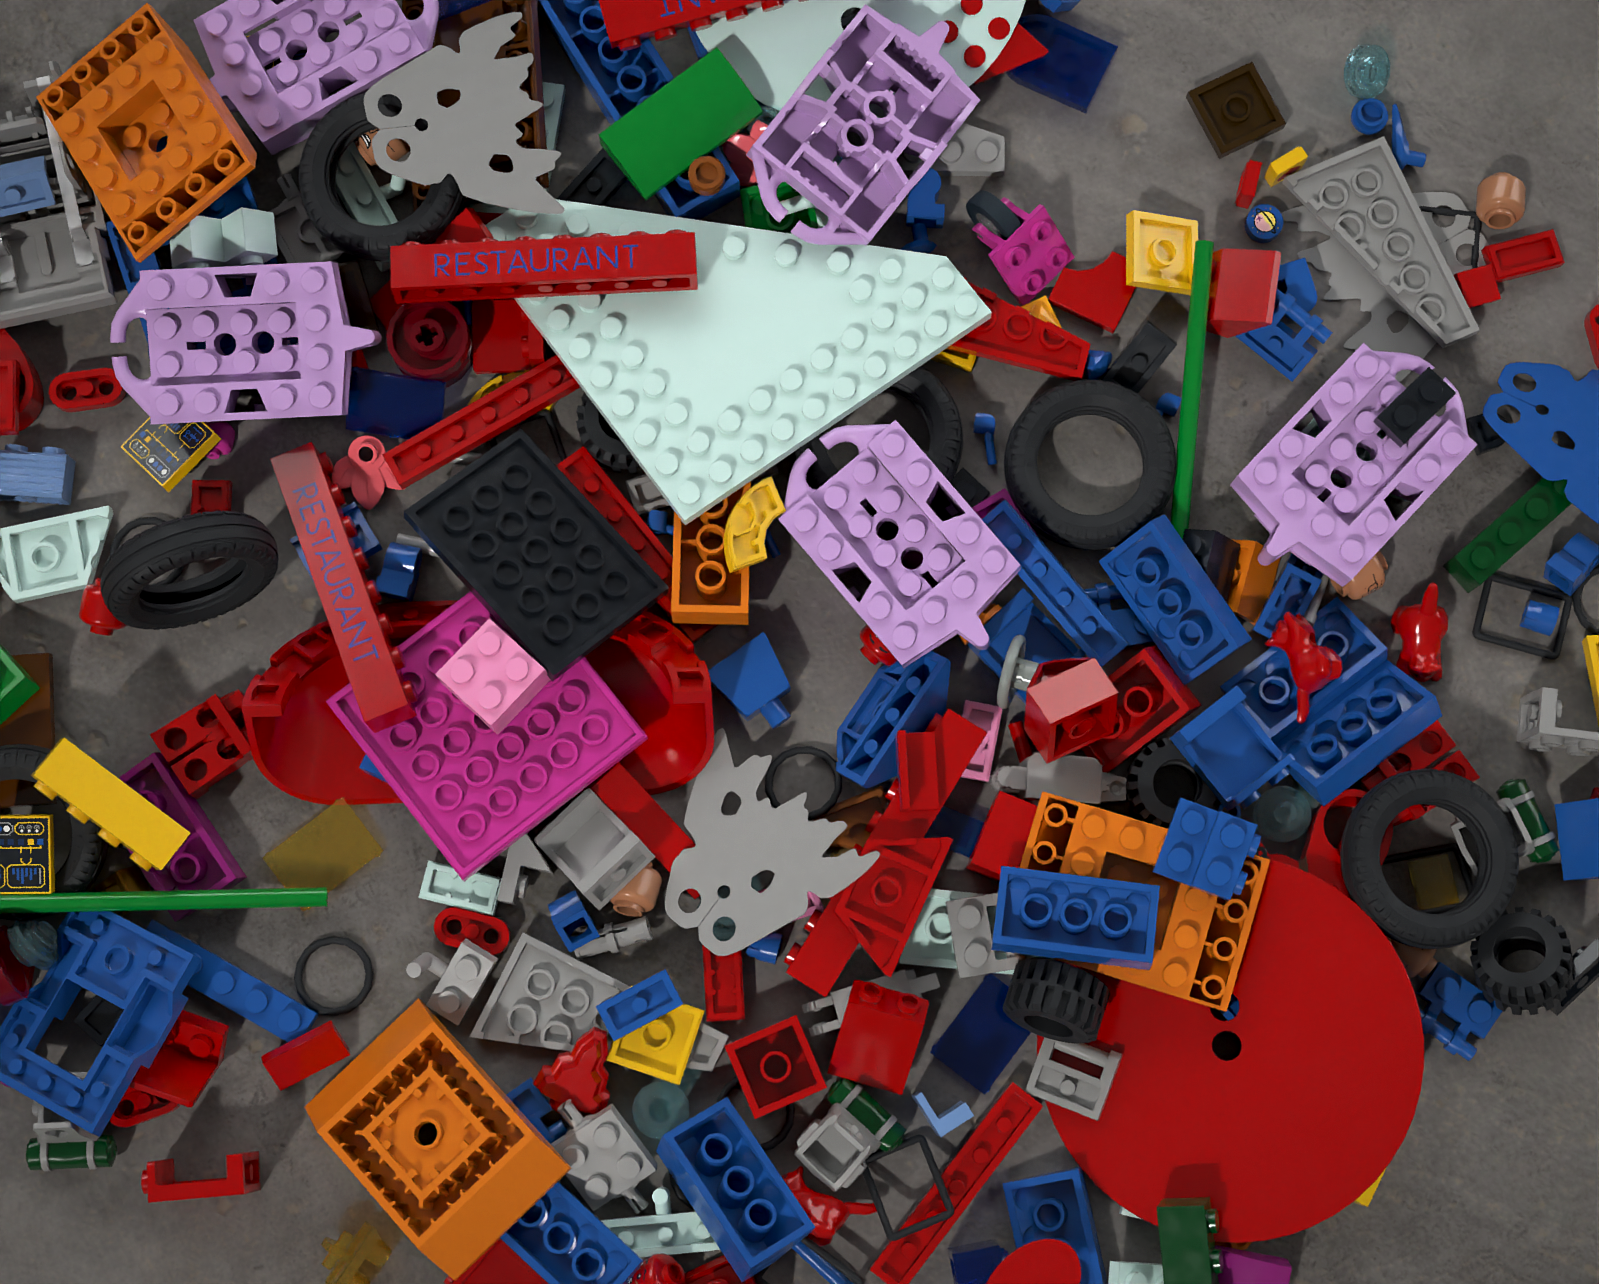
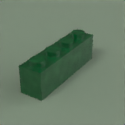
[1443,477,1572,593]
[1156,1197,1223,1284]

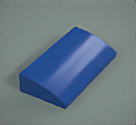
[1099,514,1252,686]
[1220,597,1388,744]
[1275,660,1442,806]
[991,866,1160,970]
[1003,1167,1108,1284]
[501,1181,644,1284]

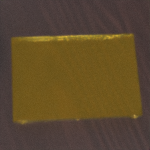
[263,797,384,912]

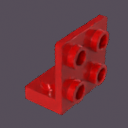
[472,299,547,374]
[129,1010,229,1107]

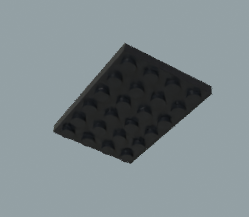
[404,428,669,682]

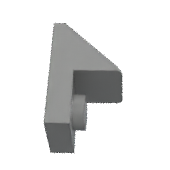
[497,833,554,905]

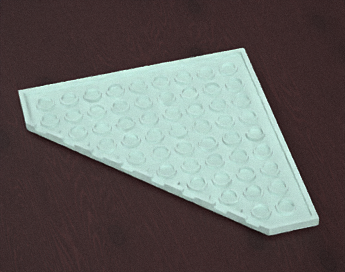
[485,199,992,525]

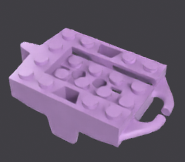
[194,0,439,155]
[746,4,980,246]
[110,261,381,424]
[1230,343,1478,587]
[779,420,1021,668]

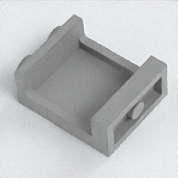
[534,788,655,911]

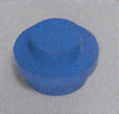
[1351,98,1388,135]

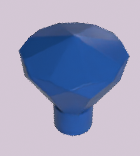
[1083,350,1113,380]

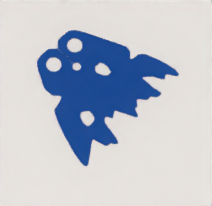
[1483,362,1599,524]

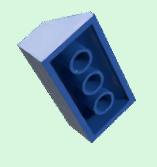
[656,1097,815,1282]

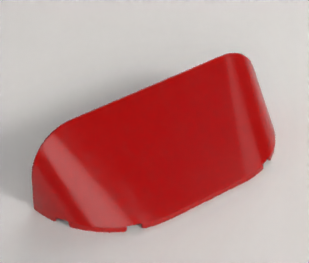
[241,600,714,805]

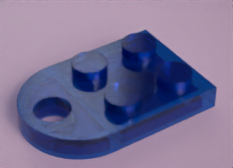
[1006,14,1118,114]

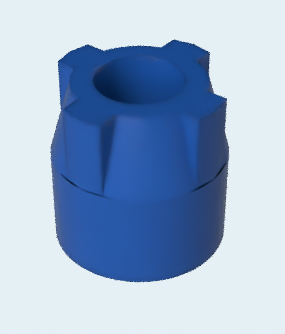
[1520,600,1559,636]
[746,932,783,965]

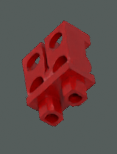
[150,689,253,799]
[1358,720,1480,827]

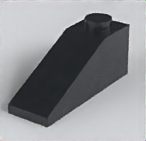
[1182,529,1240,603]

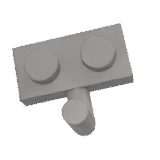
[406,939,498,1026]

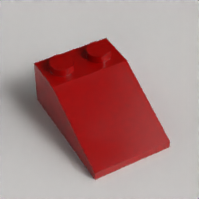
[1082,645,1202,773]

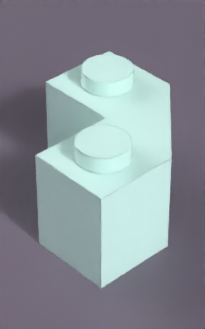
[169,207,278,269]

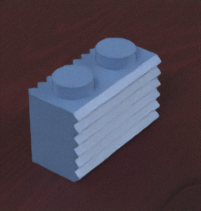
[0,444,76,505]

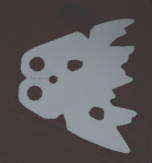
[364,12,565,214]
[1281,192,1489,383]
[665,728,880,956]

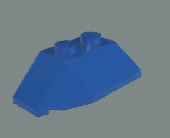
[836,651,951,789]

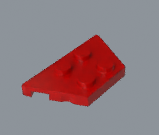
[944,0,1049,86]
[834,837,953,977]

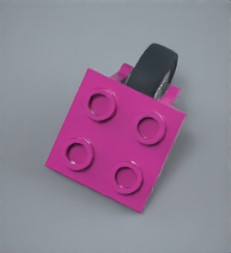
[966,190,1075,306]

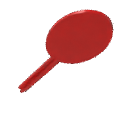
[986,1239,1081,1284]

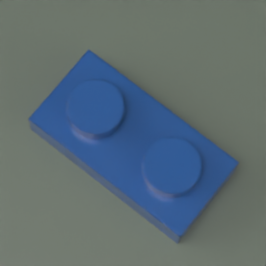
[596,969,684,1041]

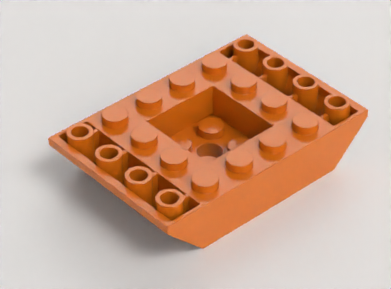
[36,3,257,263]
[1020,791,1270,1012]
[305,998,572,1281]

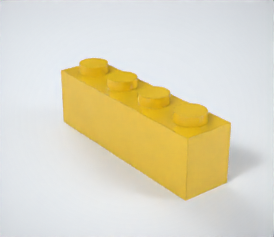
[31,738,190,872]

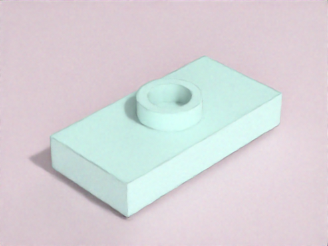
[419,860,502,916]

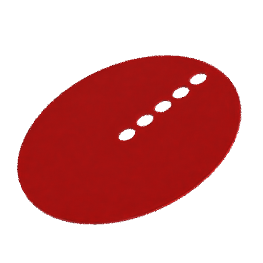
[1037,858,1424,1243]

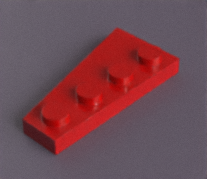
[947,277,1091,381]

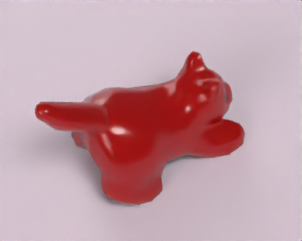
[1391,582,1448,682]
[1265,612,1343,724]
[781,1166,877,1246]

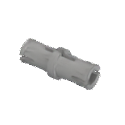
[572,915,653,960]

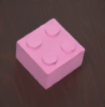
[435,618,551,735]

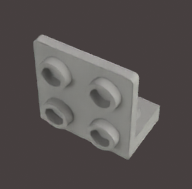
[1517,687,1599,756]

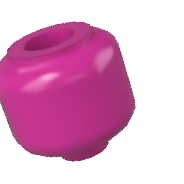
[204,421,235,459]

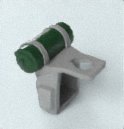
[1450,779,1560,877]
[26,1072,117,1171]
[794,1078,906,1192]

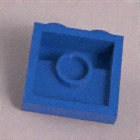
[1152,797,1261,900]

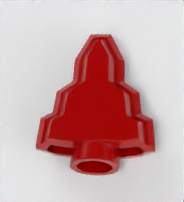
[533,1026,610,1114]

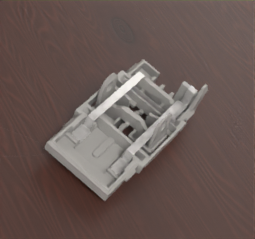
[0,61,117,329]

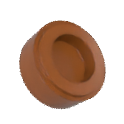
[688,156,726,196]

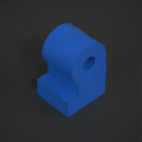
[906,168,945,229]
[1277,258,1317,320]
[1543,532,1599,596]
[376,542,422,602]
[548,890,600,952]

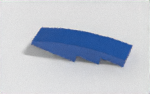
[1252,498,1324,639]

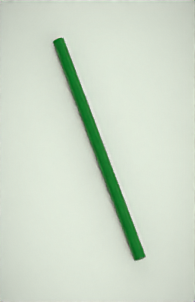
[1170,240,1214,539]
[0,887,328,914]

